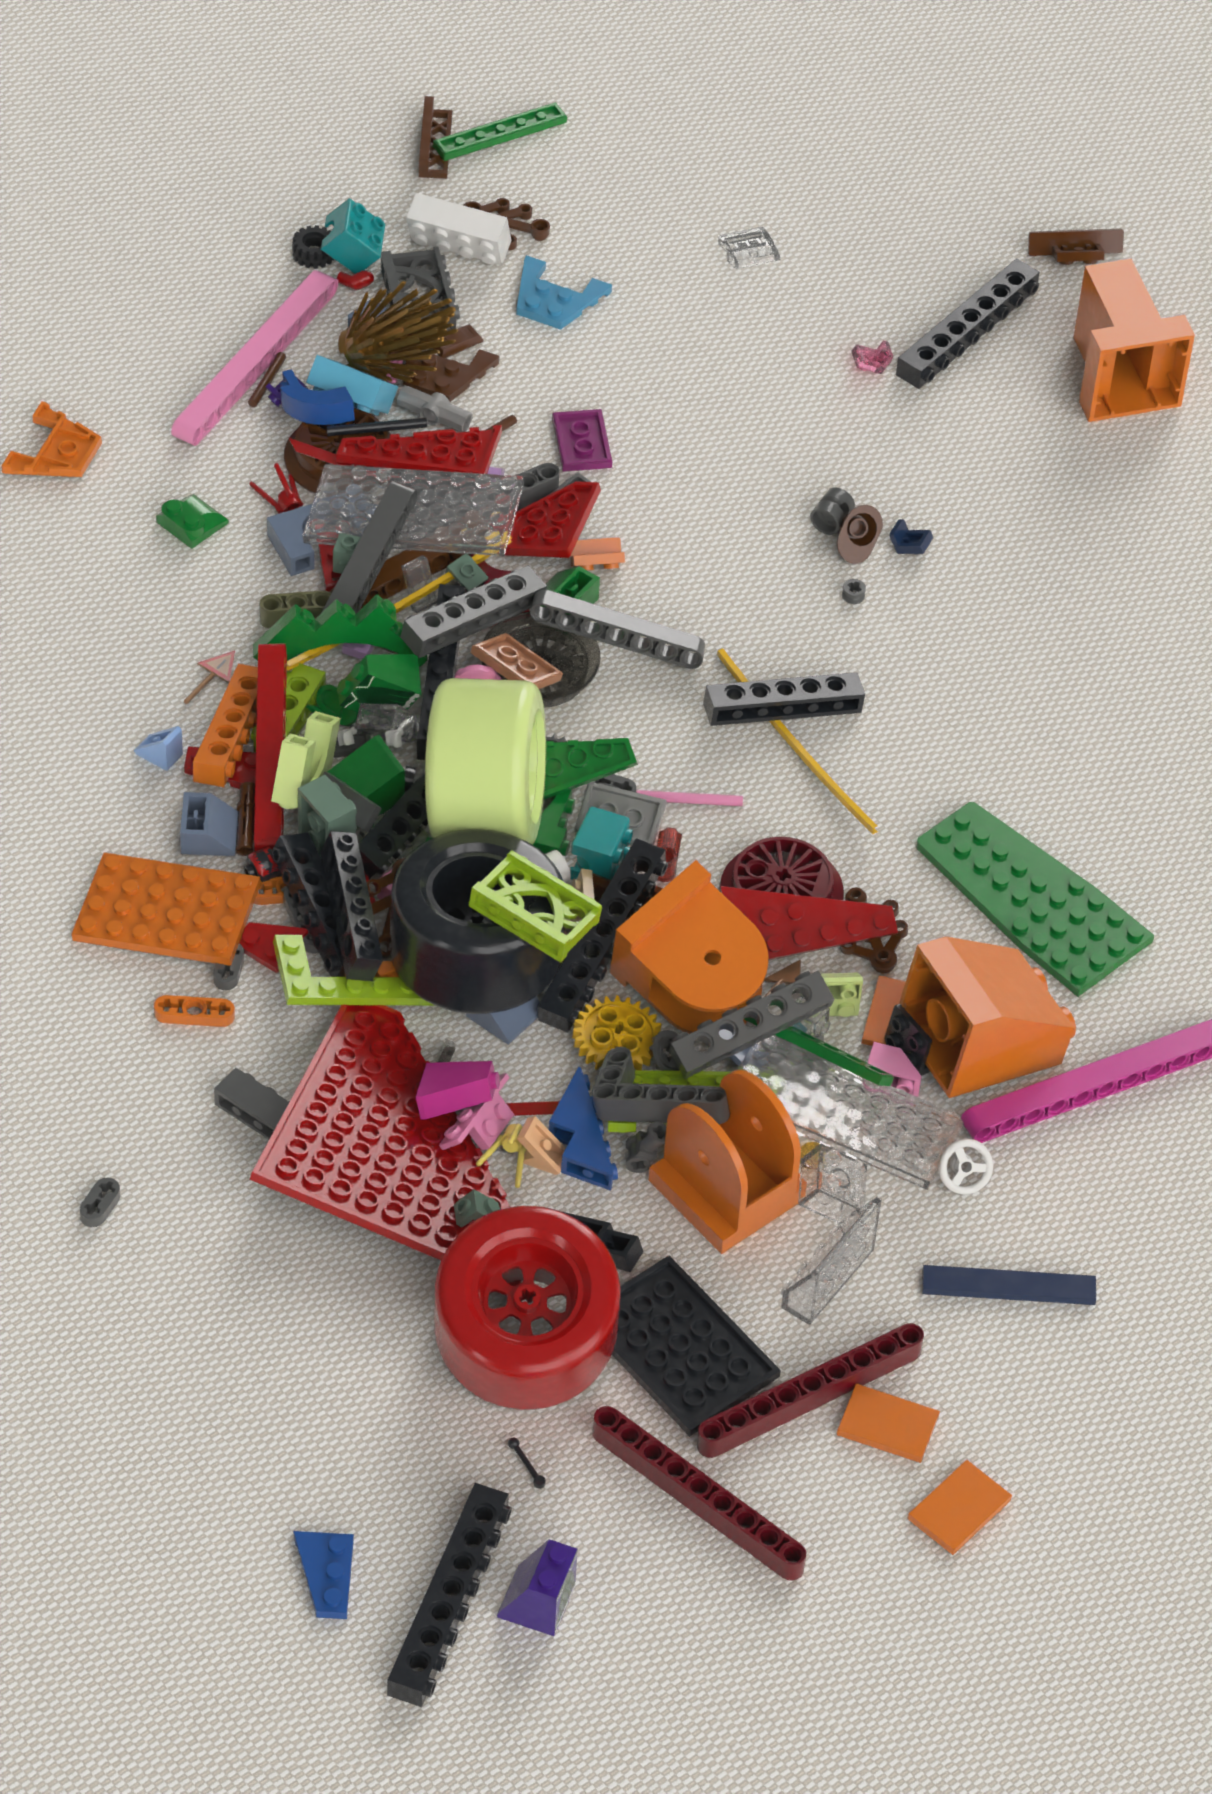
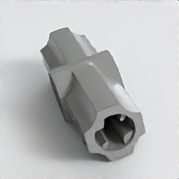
[397,385,473,432]

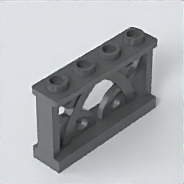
[381,246,460,329]

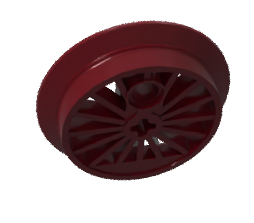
[720,837,844,900]

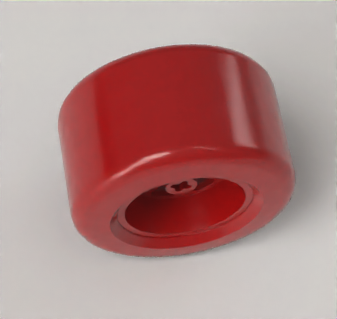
[435,1206,621,1410]

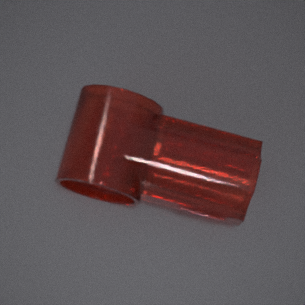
[657,827,682,882]

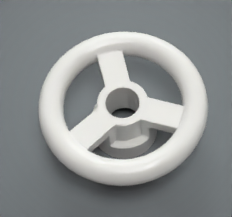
[939,1139,993,1195]

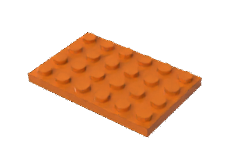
[72,853,261,966]

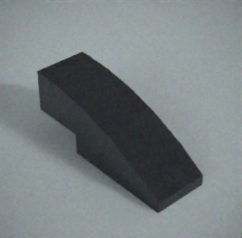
[563,1212,644,1272]

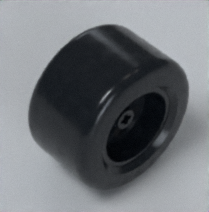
[389,829,565,1014]

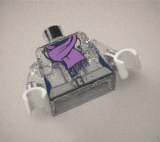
[337,703,419,748]

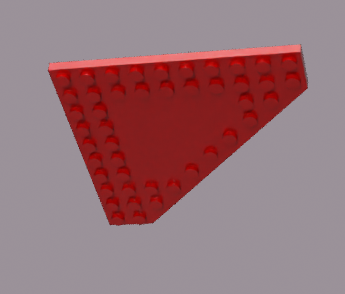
[250,1005,522,1286]

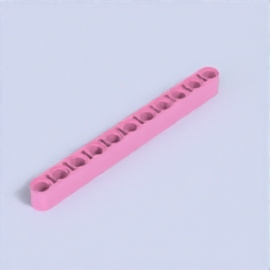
[171,270,338,446]

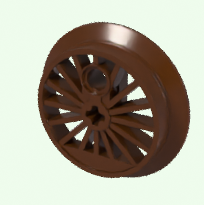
[284,408,396,497]

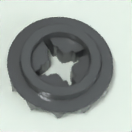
[649,1030,680,1071]

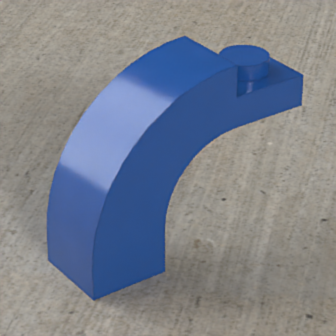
[280,369,355,425]

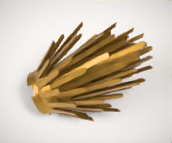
[338,281,459,382]

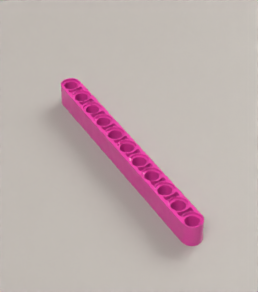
[960,1019,1212,1143]

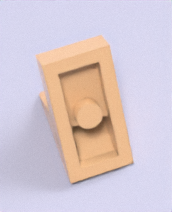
[517,1116,566,1175]

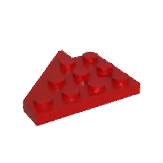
[489,481,601,558]

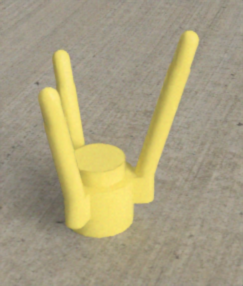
[476,1123,527,1188]

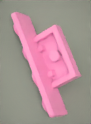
[439,1073,514,1151]

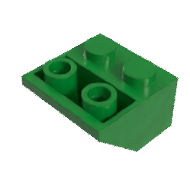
[540,566,600,615]

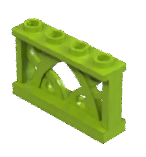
[469,850,602,963]

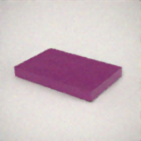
[552,409,613,472]

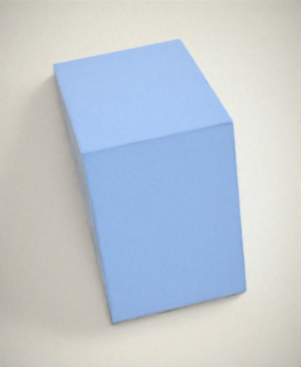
[134,726,183,771]

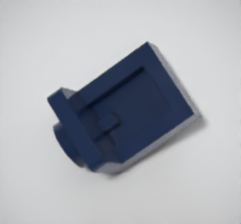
[890,519,934,555]

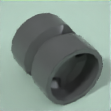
[810,487,855,535]

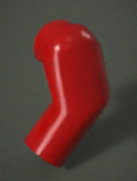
[337,270,374,290]

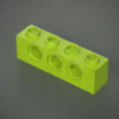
[251,663,326,753]

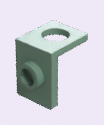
[445,553,488,592]

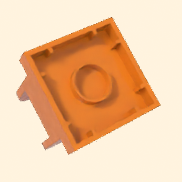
[610,860,768,1034]
[648,1070,810,1254]

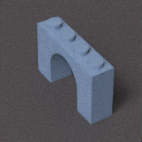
[267,489,374,576]

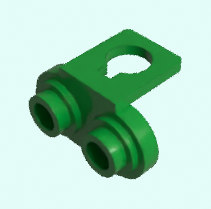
[306,684,360,726]

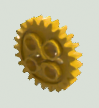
[572,995,662,1070]

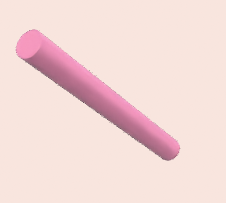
[636,790,743,806]

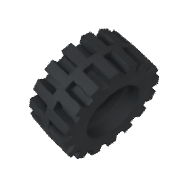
[292,225,334,269]

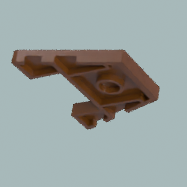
[403,349,500,402]

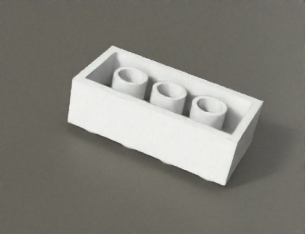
[406,193,512,265]

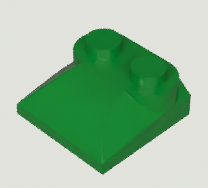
[156,494,229,549]

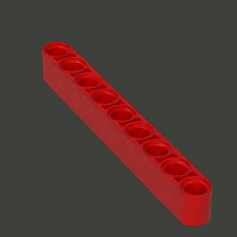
[254,643,287,851]

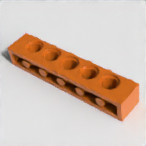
[193,663,258,788]

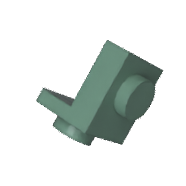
[333,533,361,574]
[454,1189,500,1227]

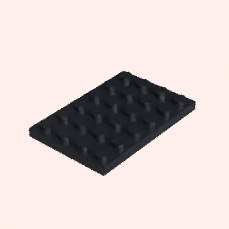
[612,1255,781,1437]

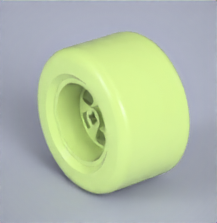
[425,678,546,845]

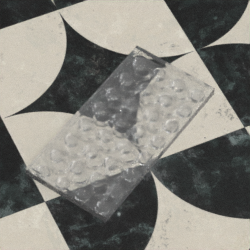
[302,464,524,556]
[737,1035,964,1190]

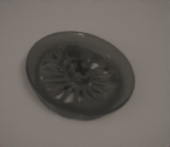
[481,611,601,708]

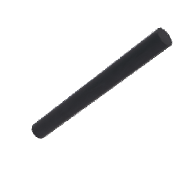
[326,418,427,437]

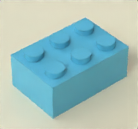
[306,355,399,416]

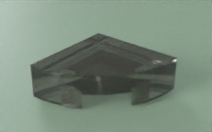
[436,1038,456,1062]

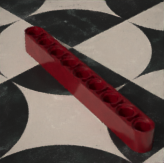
[697,1323,924,1458]
[593,1406,807,1581]

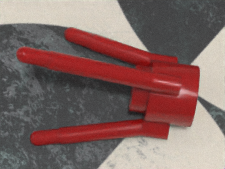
[249,463,303,514]

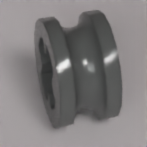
[842,579,866,604]

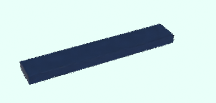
[922,1265,1096,1305]

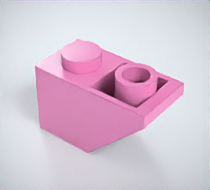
[864,1042,922,1097]

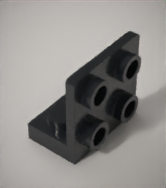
[884,1004,932,1076]

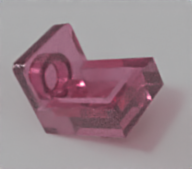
[851,340,893,374]

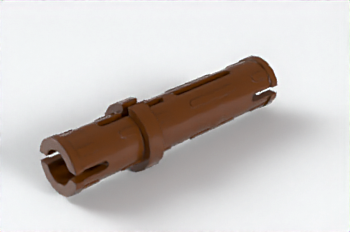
[236,782,255,856]

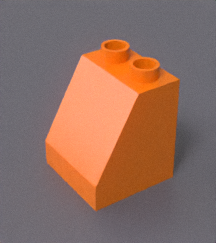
[899,936,1076,1098]

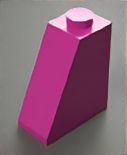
[416,1061,500,1119]

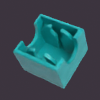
[321,198,386,274]
[570,806,633,880]

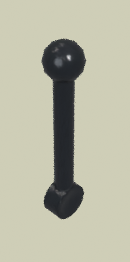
[508,1437,546,1489]

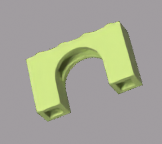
[271,711,341,809]

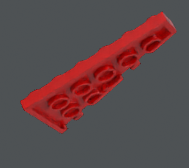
[336,425,502,481]
[720,886,898,961]

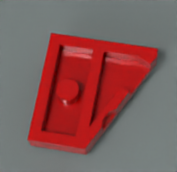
[239,922,308,973]

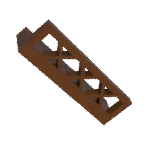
[419,96,453,179]

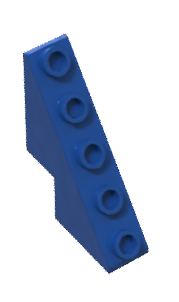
[549,1067,619,1191]

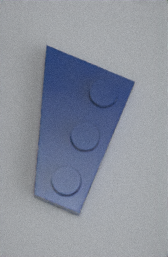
[293,1531,354,1619]

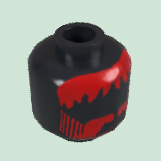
[244,847,282,883]

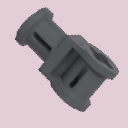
[626,1121,666,1173]

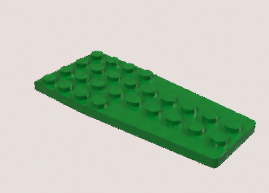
[916,802,1154,997]

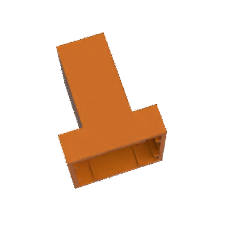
[1073,258,1195,422]

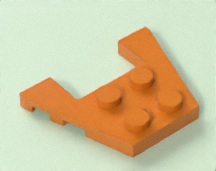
[1,401,102,477]

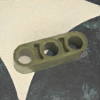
[259,591,331,629]

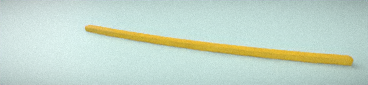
[287,534,512,671]
[717,648,878,834]

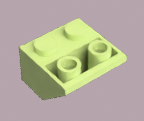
[801,972,863,1018]

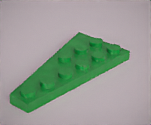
[544,738,638,799]

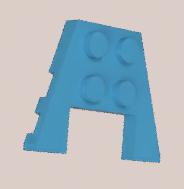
[516,255,612,330]

